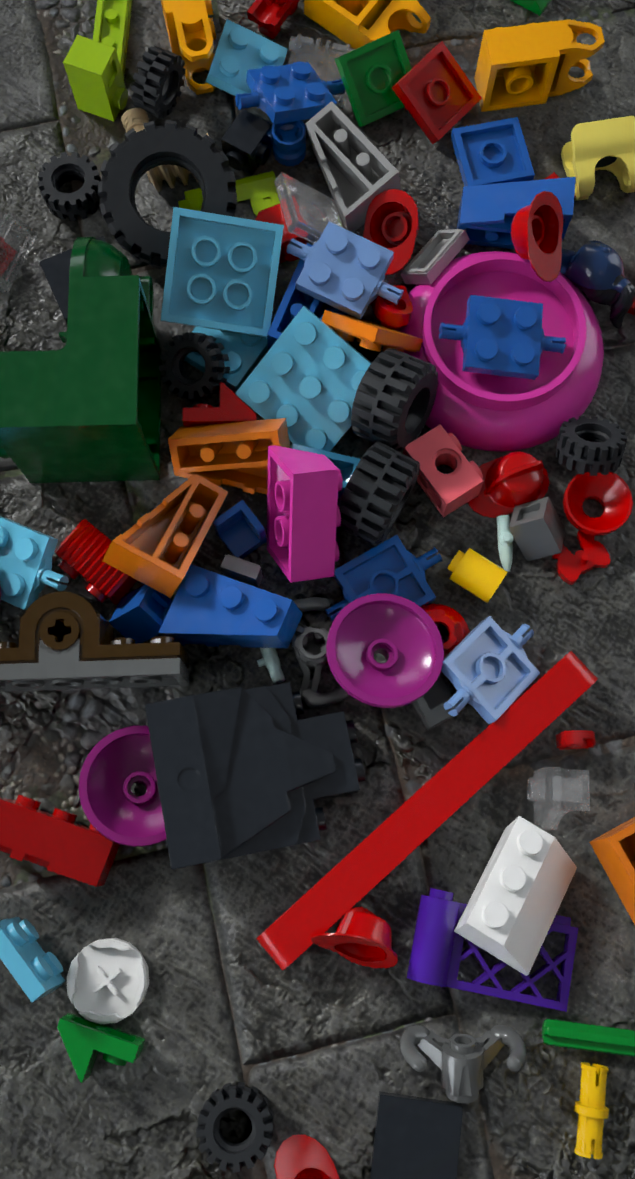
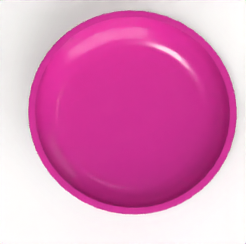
[395,251,604,452]

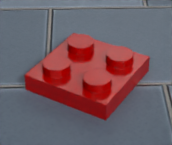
[392,41,482,144]

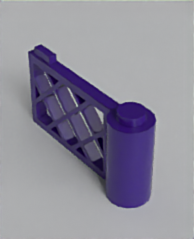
[407,888,578,1012]

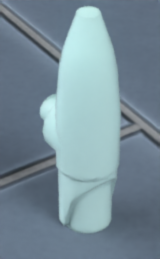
[496,515,514,572]
[257,648,286,684]

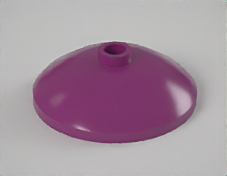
[326,593,444,708]
[79,725,167,847]

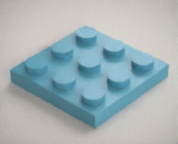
[161,207,284,337]
[235,306,371,452]

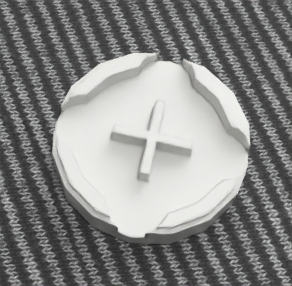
[66,938,149,1024]

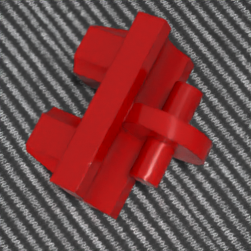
[247,0,300,39]

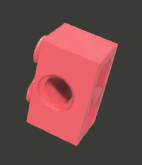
[403,424,483,518]

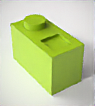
[63,35,128,121]

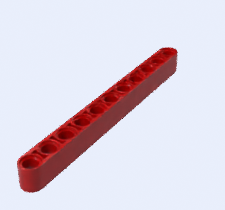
[256,651,598,971]

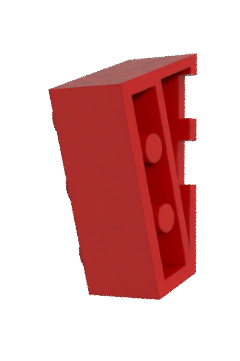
[0,794,120,887]

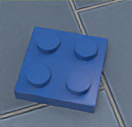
[451,117,535,186]

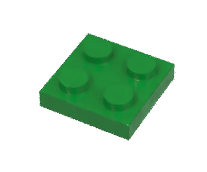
[335,30,412,127]

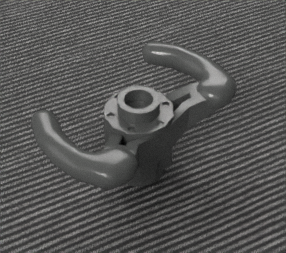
[291,597,350,708]
[400,1025,526,1103]

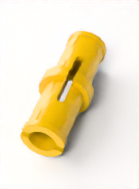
[574,1062,609,1159]

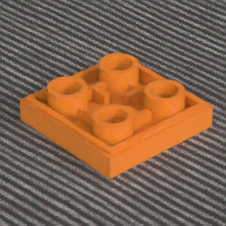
[322,310,423,353]

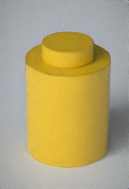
[447,548,508,603]

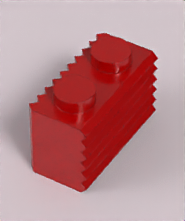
[54,519,138,605]

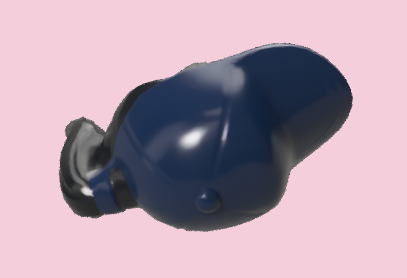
[560,240,635,329]

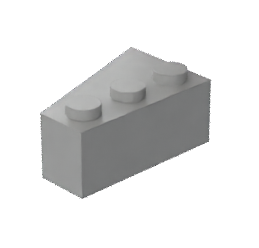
[305,101,401,233]

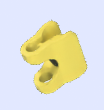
[561,116,635,201]

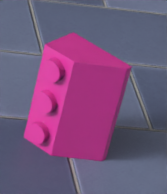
[267,445,343,583]

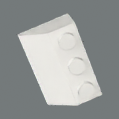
[454,816,577,976]

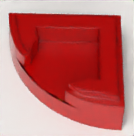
[555,730,596,750]

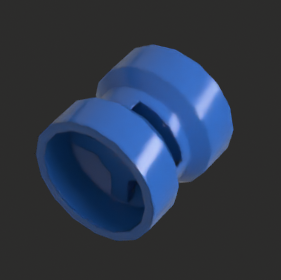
[272,120,306,166]

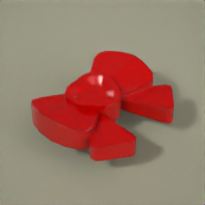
[552,531,611,585]

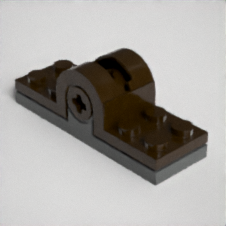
[0,592,189,693]

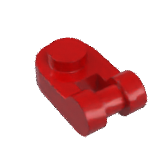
[370,285,413,329]

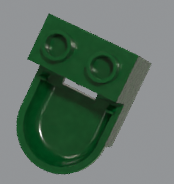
[0,237,162,483]

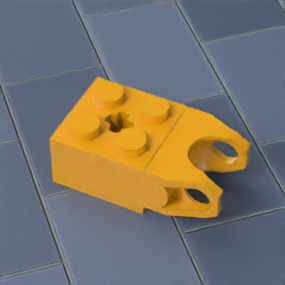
[161,0,216,95]
[304,0,431,49]
[474,19,605,112]

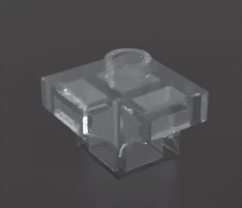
[527,767,590,831]

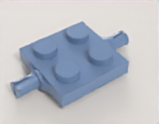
[286,222,404,320]
[441,616,540,724]

